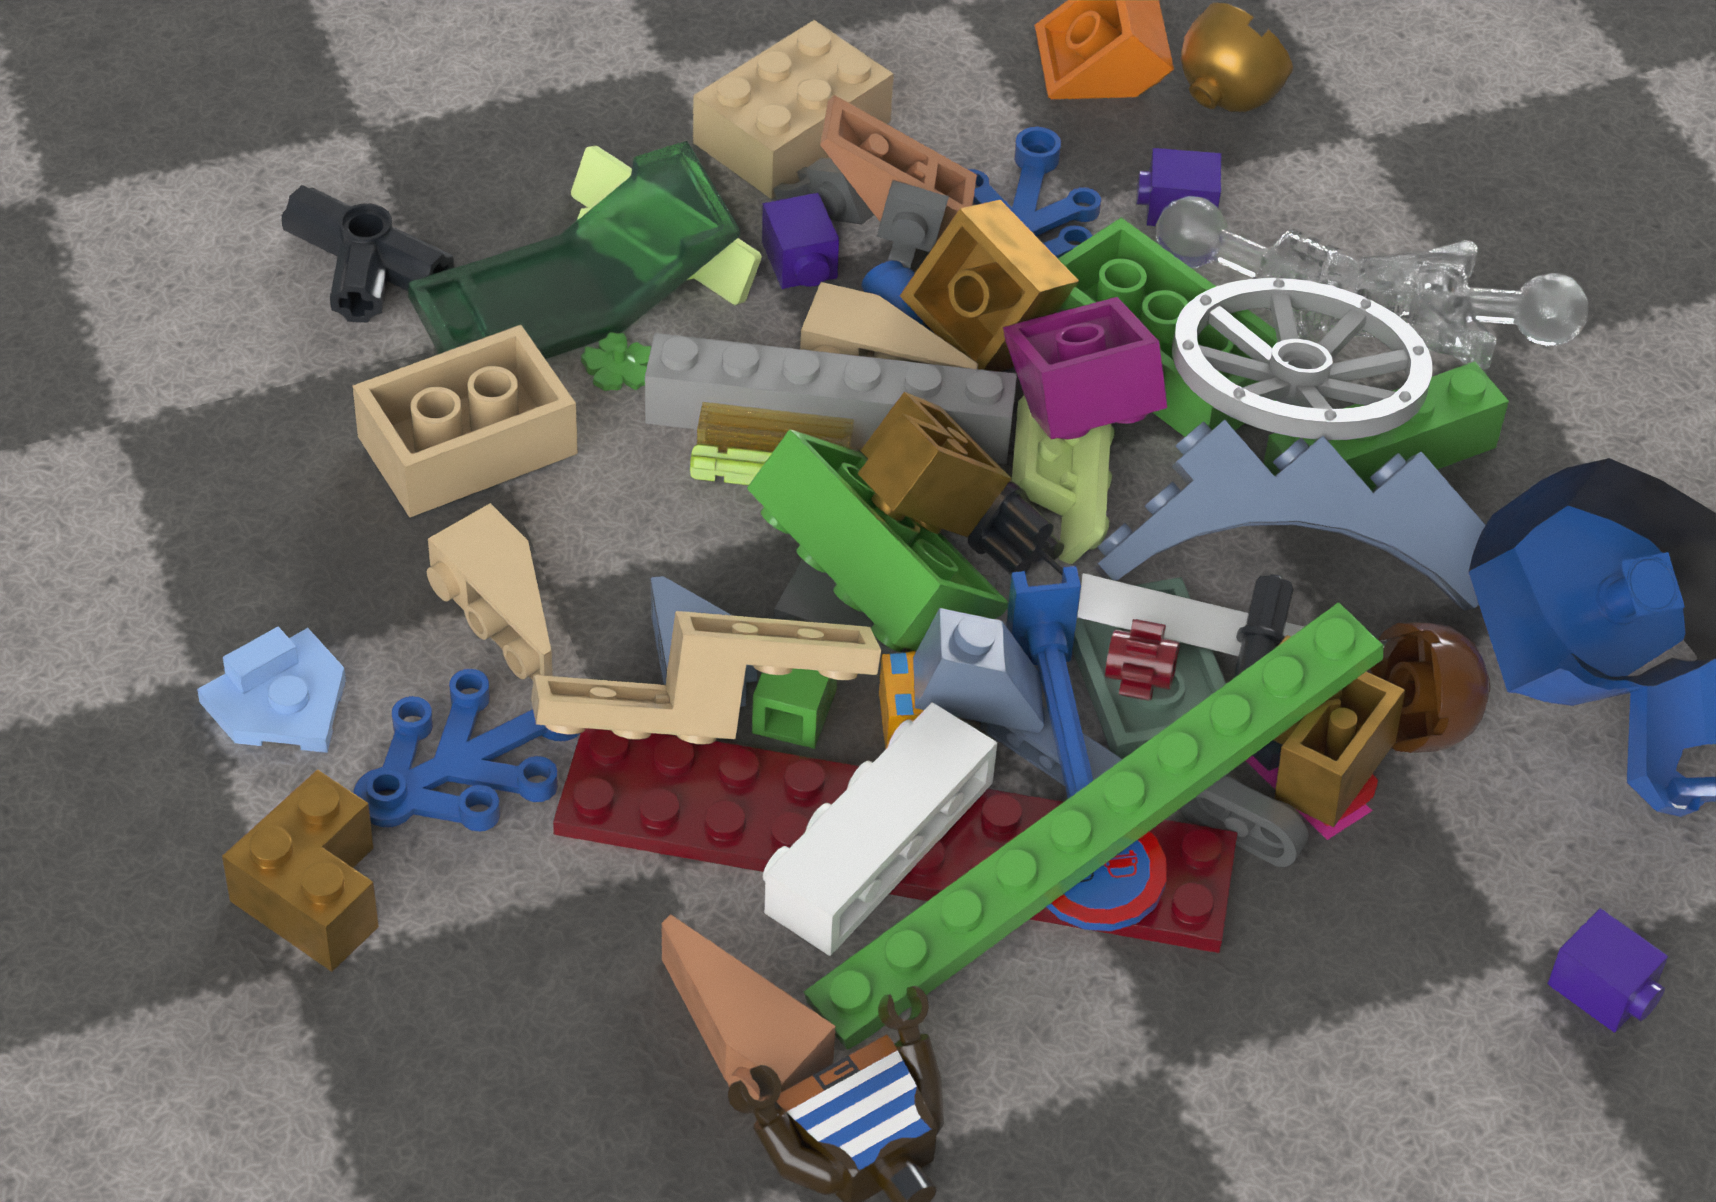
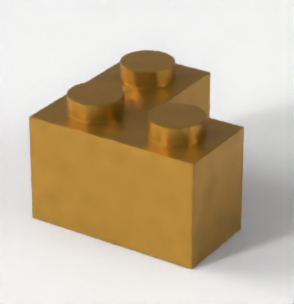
[858,392,1012,537]
[1274,635,1405,827]
[222,769,379,972]

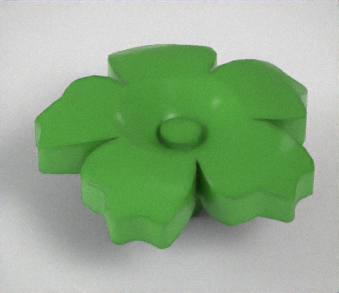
[581,332,651,391]

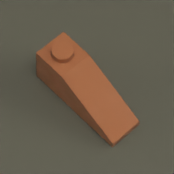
[820,95,977,244]
[662,914,836,1100]

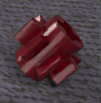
[1105,619,1180,701]

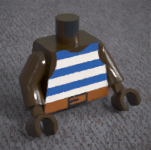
[728,986,944,1202]

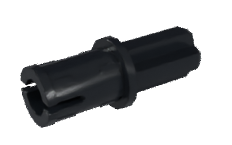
[1234,574,1294,678]

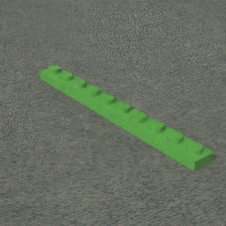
[803,602,1383,1050]

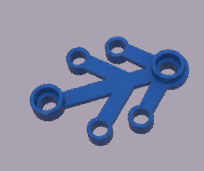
[968,127,1101,258]
[353,669,580,831]

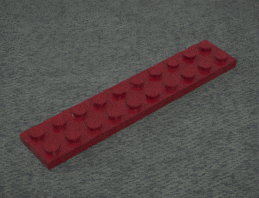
[553,728,1238,953]

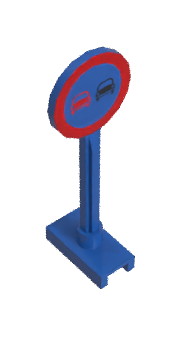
[1006,566,1167,931]

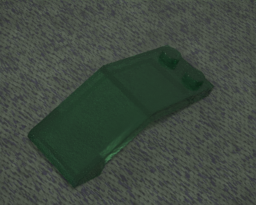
[408,141,740,359]

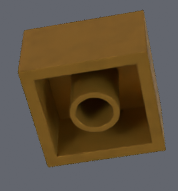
[900,200,1079,372]

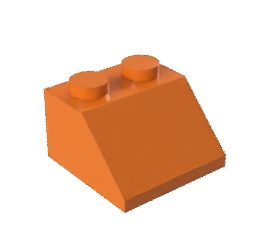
[1035,0,1174,99]

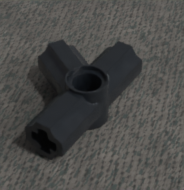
[281,185,454,323]

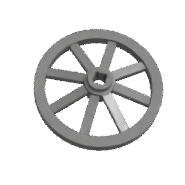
[1172,278,1433,440]

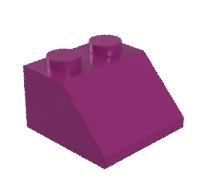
[1003,297,1168,440]

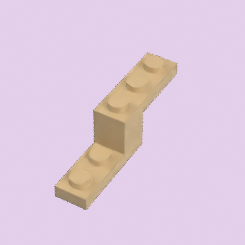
[531,611,881,744]

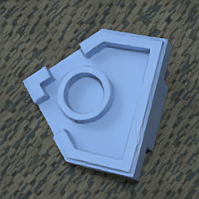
[197,627,346,753]

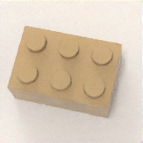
[693,20,894,199]
[353,325,578,517]

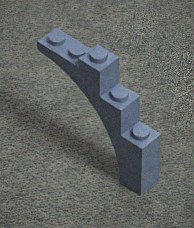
[1094,420,1486,611]

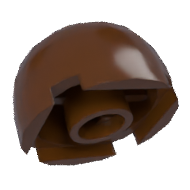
[1367,623,1490,753]

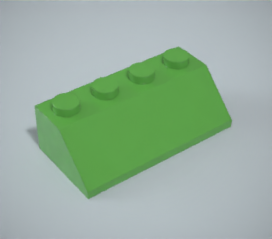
[747,429,1009,652]

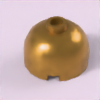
[1181,2,1293,112]

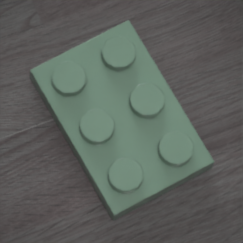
[1072,577,1226,759]

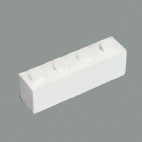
[763,702,997,956]

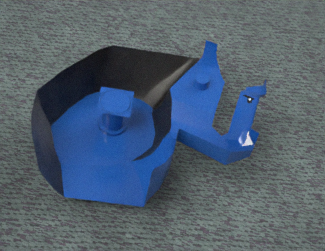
[1468,458,1716,817]

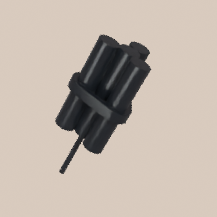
[968,482,1064,575]

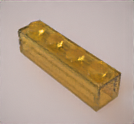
[697,402,854,453]

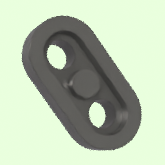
[1180,774,1309,867]

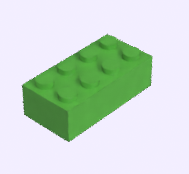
[1056,218,1278,437]

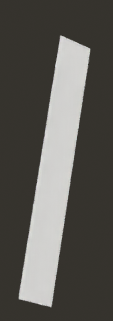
[1077,573,1384,672]

